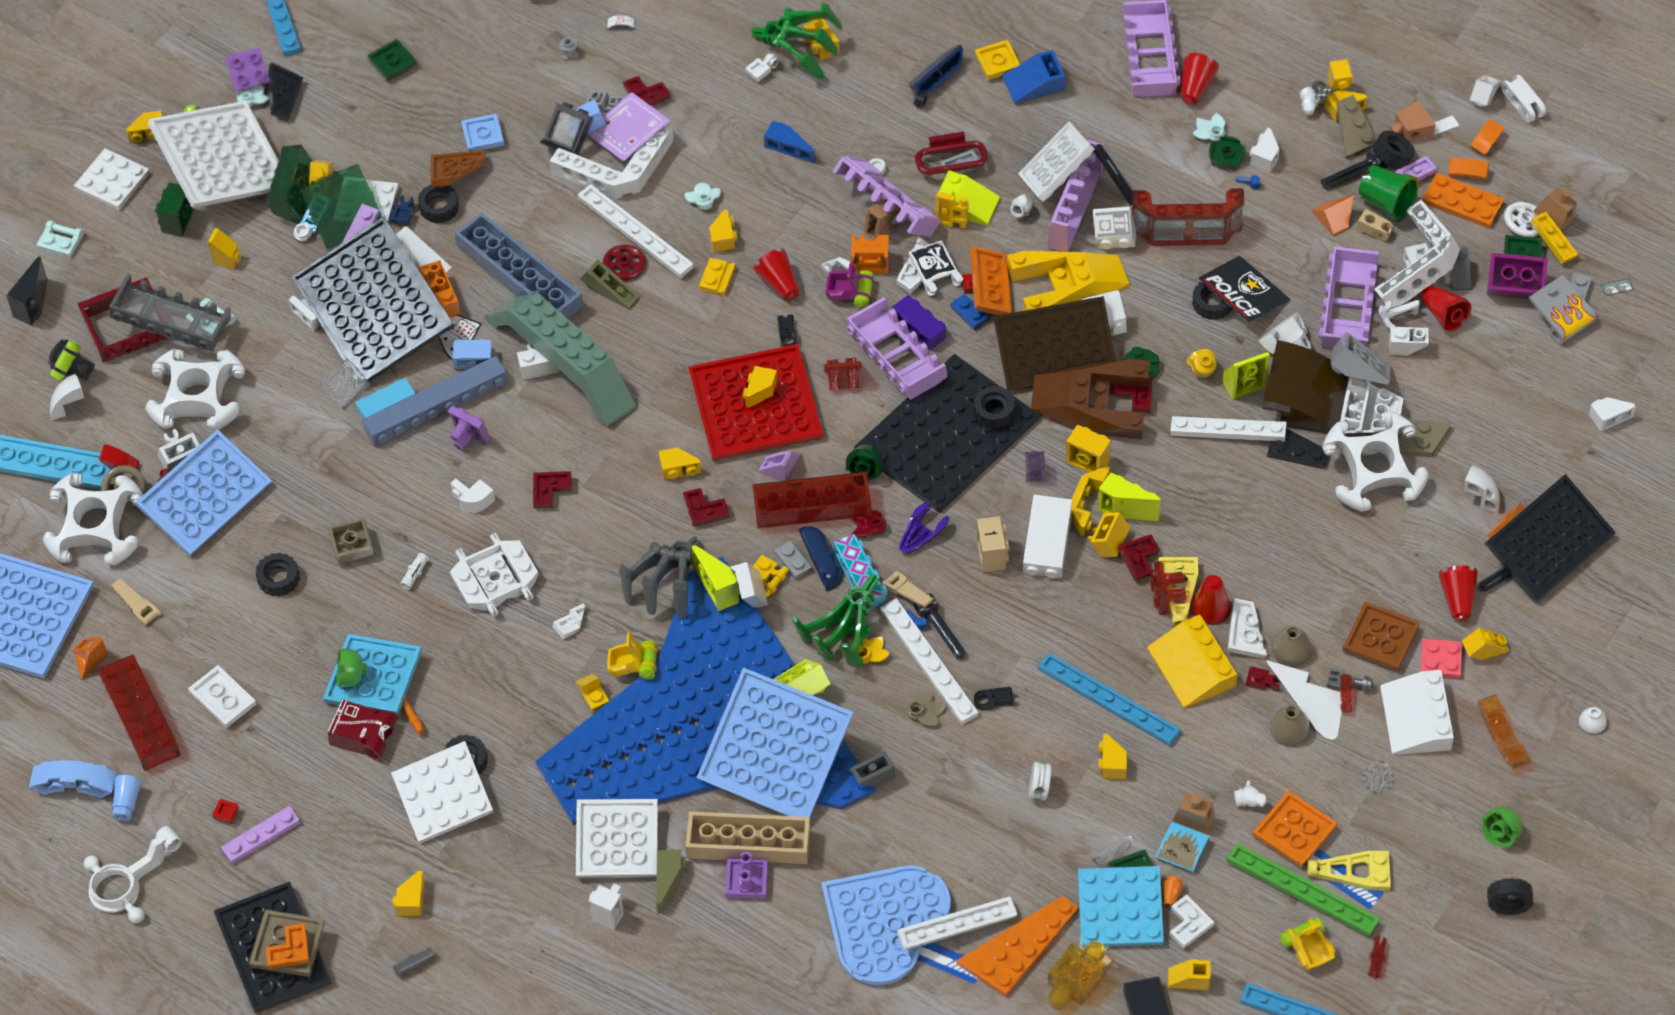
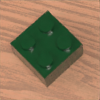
[155,182,195,237]

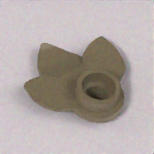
[906,692,946,727]

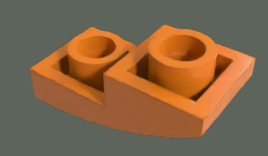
[1470,119,1505,156]
[1448,158,1490,180]

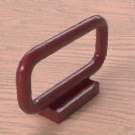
[915,131,988,175]

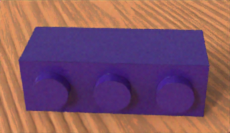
[892,295,947,350]

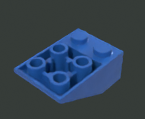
[1002,50,1066,104]

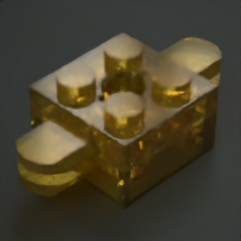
[1048,941,1106,1010]

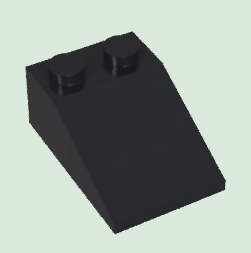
[6,256,48,325]

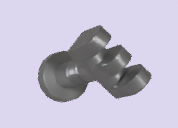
[1312,80,1333,104]
[1327,668,1373,692]

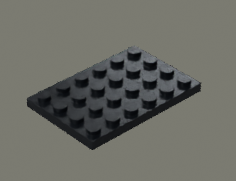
[1484,474,1616,603]
[214,881,332,1014]

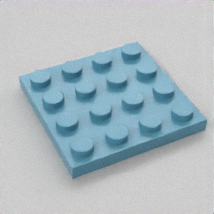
[323,634,422,716]
[1078,866,1163,948]

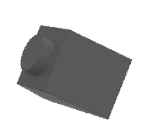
[1449,247,1471,291]
[850,751,895,787]

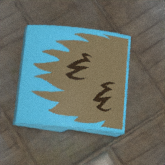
[1156,822,1210,873]

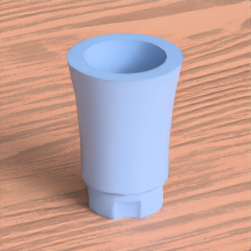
[112,775,142,821]

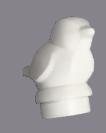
[1299,87,1325,115]
[1234,780,1267,807]

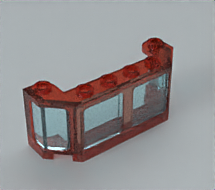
[1132,188,1245,246]

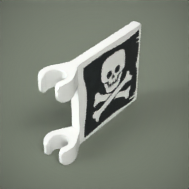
[908,240,963,296]

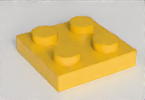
[975,40,1020,80]

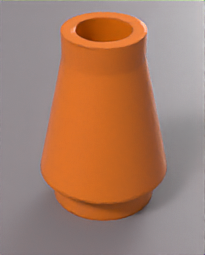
[1163,876,1184,908]

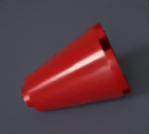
[1181,53,1219,105]
[753,248,800,301]
[1421,285,1472,332]
[1438,565,1478,622]
[1192,575,1231,625]

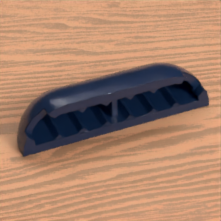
[908,44,964,93]
[798,526,842,591]

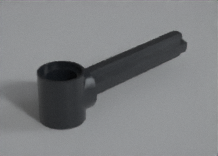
[1320,149,1389,189]
[913,593,966,659]

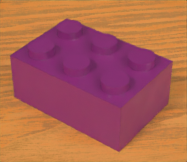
[1486,253,1548,299]

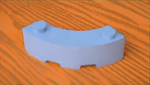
[29,761,116,799]

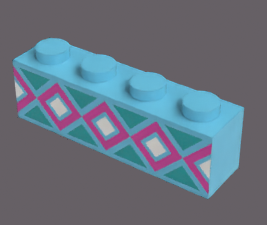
[833,534,888,610]

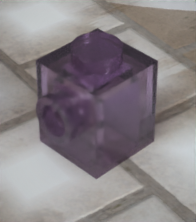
[1025,451,1046,482]

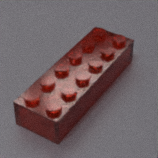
[752,472,872,529]
[97,654,181,771]

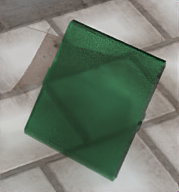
[300,163,382,249]

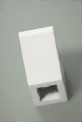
[1249,128,1279,172]
[1389,327,1429,356]

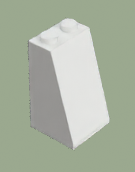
[1023,495,1072,578]

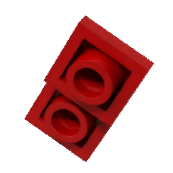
[99,444,140,478]

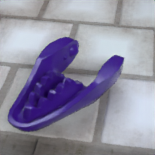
[899,502,950,554]

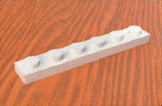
[1170,416,1286,442]
[897,897,1017,951]

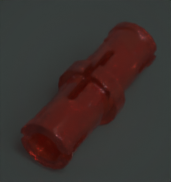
[1368,936,1387,979]

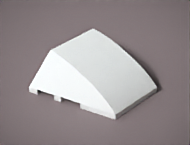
[1340,377,1404,433]

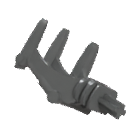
[619,536,701,619]

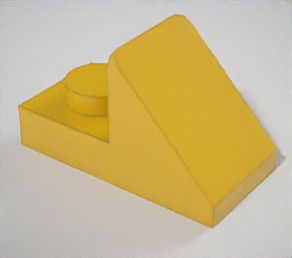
[575,673,609,713]

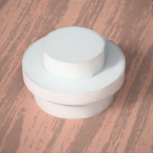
[294,223,312,241]

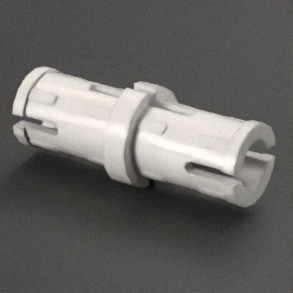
[399,553,429,590]

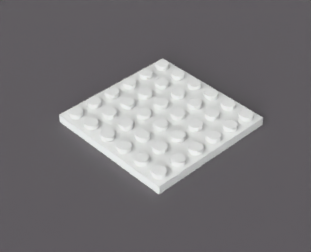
[148,101,291,208]

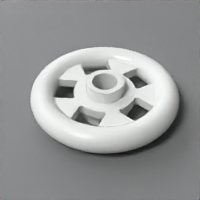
[1504,202,1539,237]

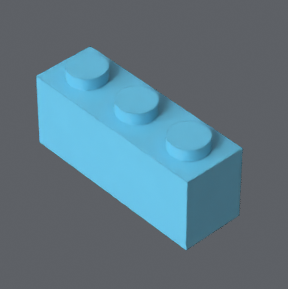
[355,378,416,420]

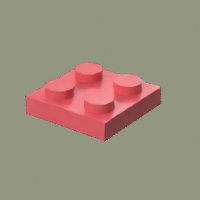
[1420,639,1462,679]

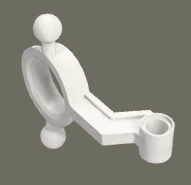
[84,826,182,923]

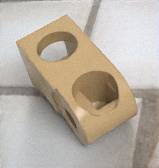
[1356,209,1394,242]

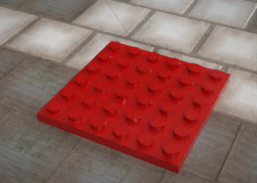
[688,344,823,461]

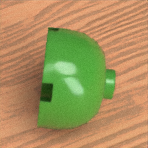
[336,648,367,688]
[1481,807,1522,849]

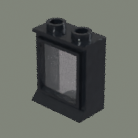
[540,102,594,156]

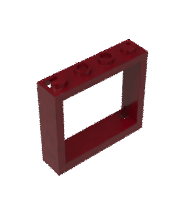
[77,277,169,362]

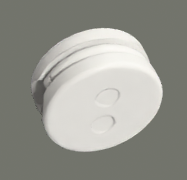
[1029,762,1051,801]

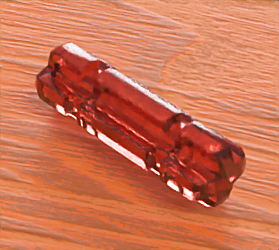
[1340,674,1352,713]

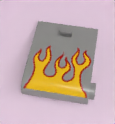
[1529,275,1597,344]

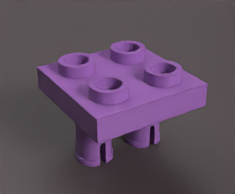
[225,47,269,92]
[448,406,490,451]
[725,852,768,898]

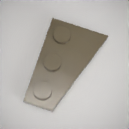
[1336,95,1377,158]

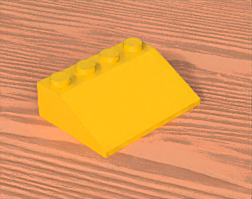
[1147,614,1237,709]

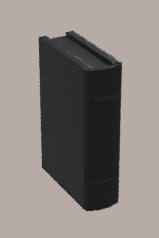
[1123,976,1170,1015]

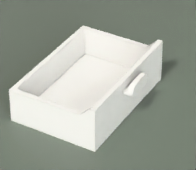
[731,562,768,608]

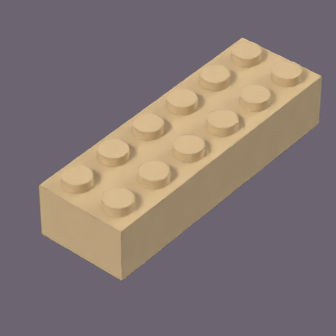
[686,812,810,864]

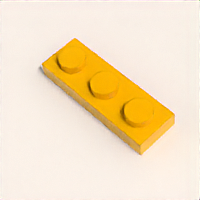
[1530,212,1578,264]

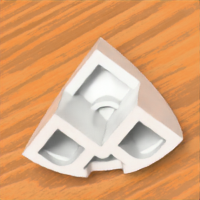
[1259,312,1311,354]
[50,374,84,421]
[1463,465,1500,513]

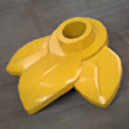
[853,637,889,664]

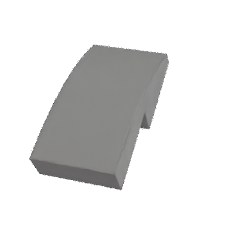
[585,90,625,113]

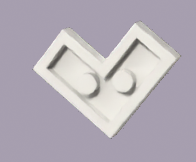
[1170,895,1214,949]

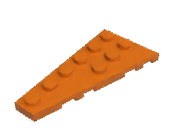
[956,896,1079,998]

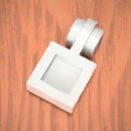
[745,53,779,82]

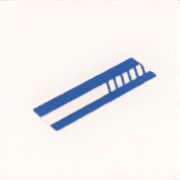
[1305,849,1384,910]
[918,942,978,984]

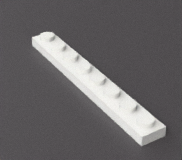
[578,184,694,279]
[880,598,978,725]

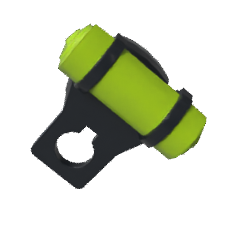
[48,339,95,381]

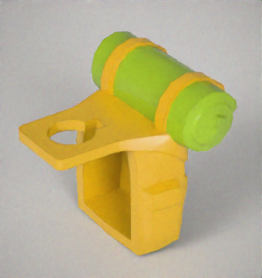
[607,632,657,680]
[1280,917,1335,971]

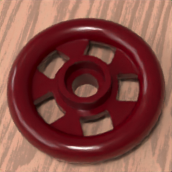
[602,244,646,281]

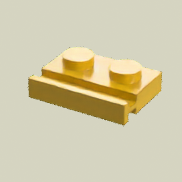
[699,258,736,296]

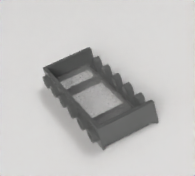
[109,274,231,352]

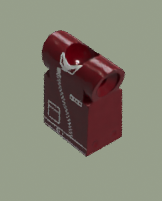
[327,699,398,761]

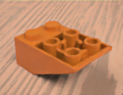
[417,260,460,318]

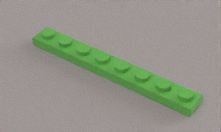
[1227,843,1380,937]

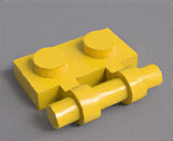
[935,191,969,228]
[753,555,789,599]

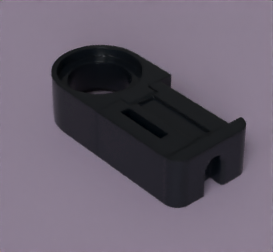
[777,314,797,347]
[974,686,1014,710]

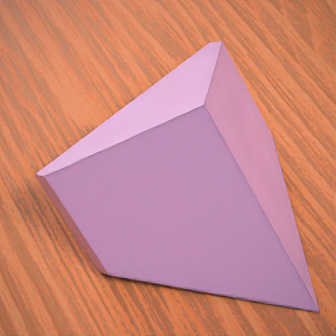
[758,450,801,482]

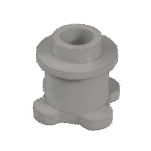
[559,37,579,61]

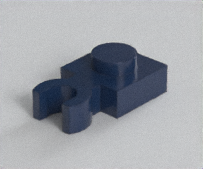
[390,195,414,226]

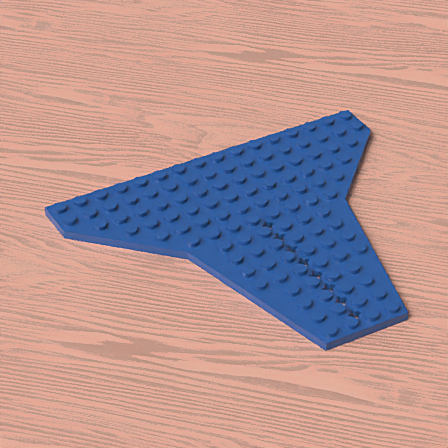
[536,557,876,825]

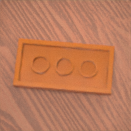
[1422,173,1505,229]
[970,246,1011,315]

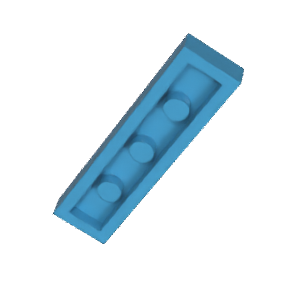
[266,0,301,57]

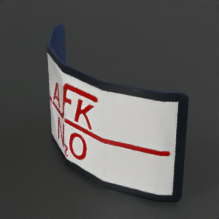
[607,14,635,30]

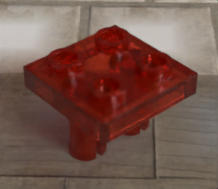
[823,357,862,390]
[1150,561,1187,615]

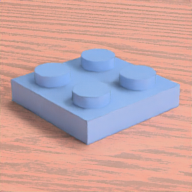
[461,114,504,151]

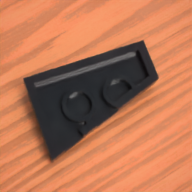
[269,62,303,122]
[1267,428,1327,469]

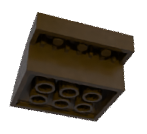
[1263,340,1349,434]

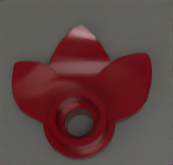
[852,510,887,537]

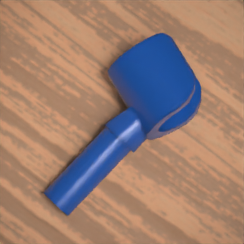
[1235,175,1260,190]
[906,609,927,630]

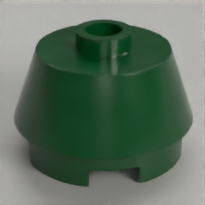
[846,444,883,483]

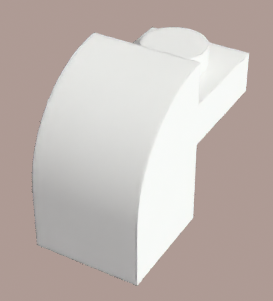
[450,479,495,513]

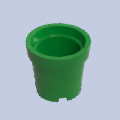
[1359,165,1419,221]

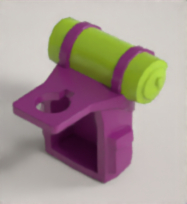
[825,262,874,309]

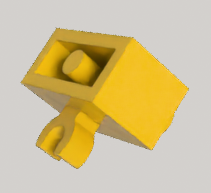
[803,19,840,60]
[1088,512,1130,557]

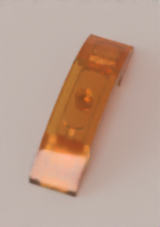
[1478,694,1531,769]

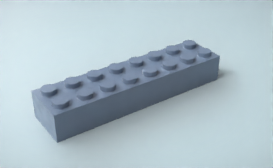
[455,212,584,319]

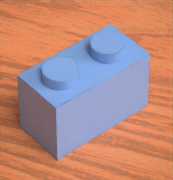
[453,339,492,369]

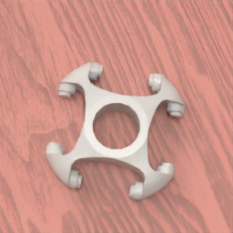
[145,348,245,430]
[1322,411,1429,512]
[43,473,143,566]

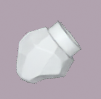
[1010,194,1033,217]

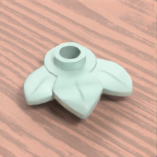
[237,85,269,107]
[1193,113,1225,142]
[684,183,721,210]

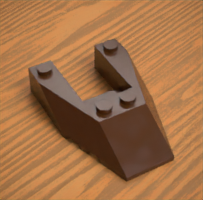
[1031,359,1150,439]

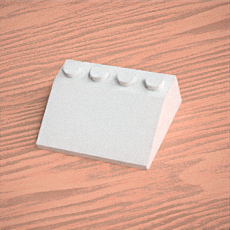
[1380,670,1454,755]

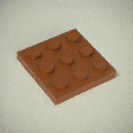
[1342,601,1420,672]

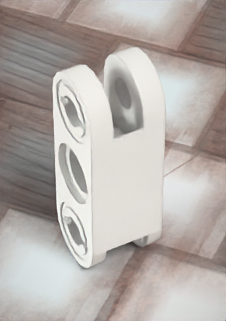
[1501,75,1546,123]

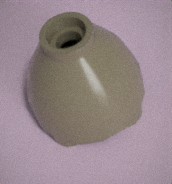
[1272,625,1311,667]
[1270,705,1310,745]

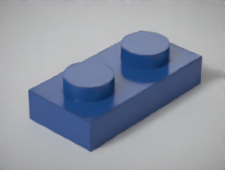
[950,294,988,330]

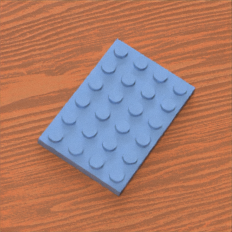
[135,429,272,556]

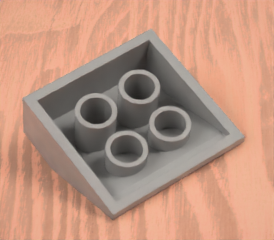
[1331,332,1391,385]

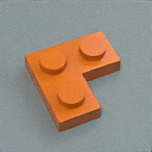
[266,923,309,969]

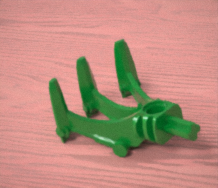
[751,2,842,79]
[792,573,880,667]

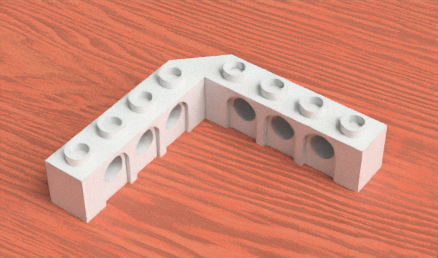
[550,125,674,199]
[1375,200,1460,310]

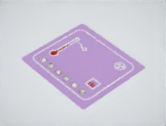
[588,93,670,161]

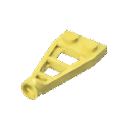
[1159,557,1198,627]
[1307,851,1391,891]

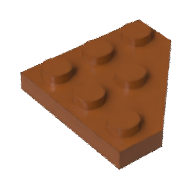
[431,150,486,187]

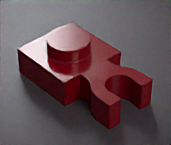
[1245,666,1281,692]

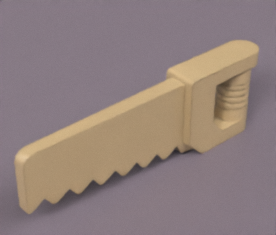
[880,571,934,607]
[111,579,162,626]

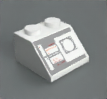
[1093,207,1136,249]

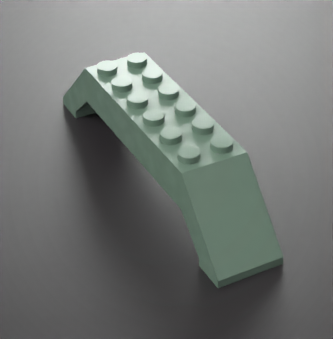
[484,292,636,427]

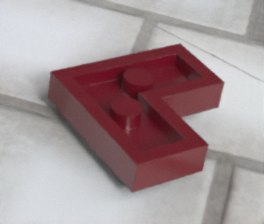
[623,75,670,106]
[1114,378,1152,413]
[533,471,572,508]
[683,488,730,527]
[1117,534,1160,581]

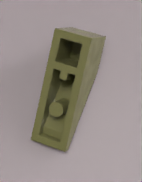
[580,259,640,309]
[656,850,686,913]

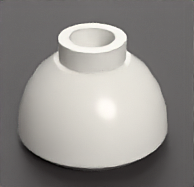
[1579,707,1607,734]

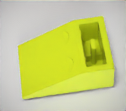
[1098,473,1161,521]

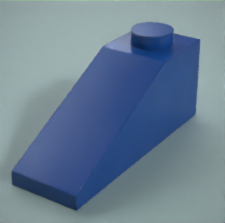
[764,121,815,164]

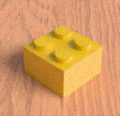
[1066,425,1111,473]

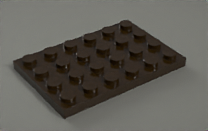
[993,296,1116,390]

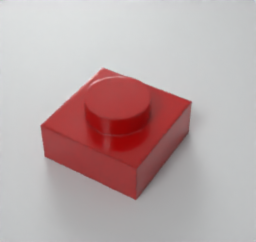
[961,273,973,294]
[212,799,239,824]

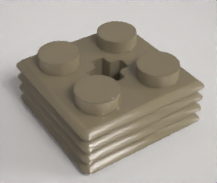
[328,518,374,564]

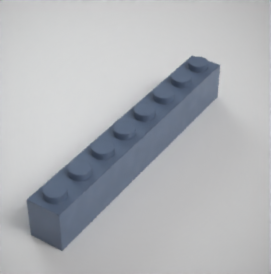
[362,356,508,446]

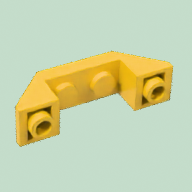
[1071,466,1110,538]

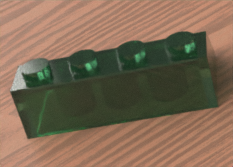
[266,144,313,224]

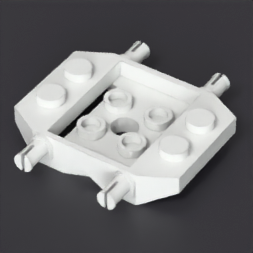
[450,533,539,617]

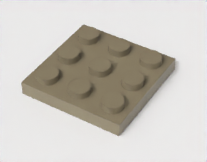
[249,910,325,977]

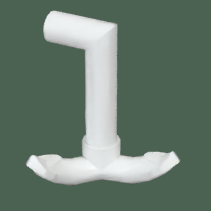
[1379,300,1419,329]

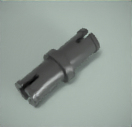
[393,947,435,977]

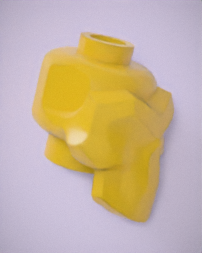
[1187,349,1217,378]

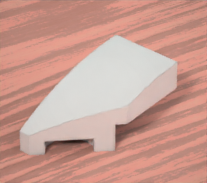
[820,257,855,273]
[552,603,585,640]

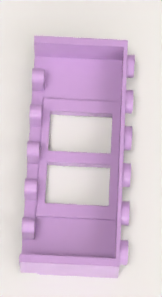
[1123,0,1180,97]
[1048,139,1103,252]
[833,156,941,237]
[1319,247,1379,349]
[847,297,947,400]

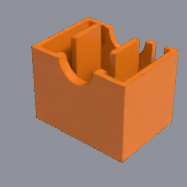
[851,235,889,274]

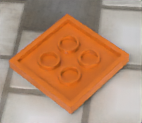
[1252,791,1338,869]

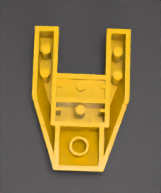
[1007,251,1130,311]

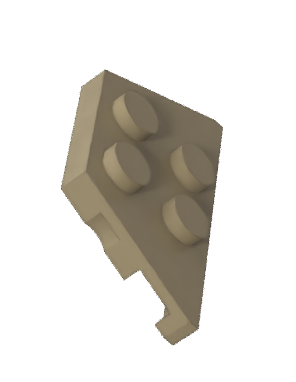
[1398,420,1451,457]

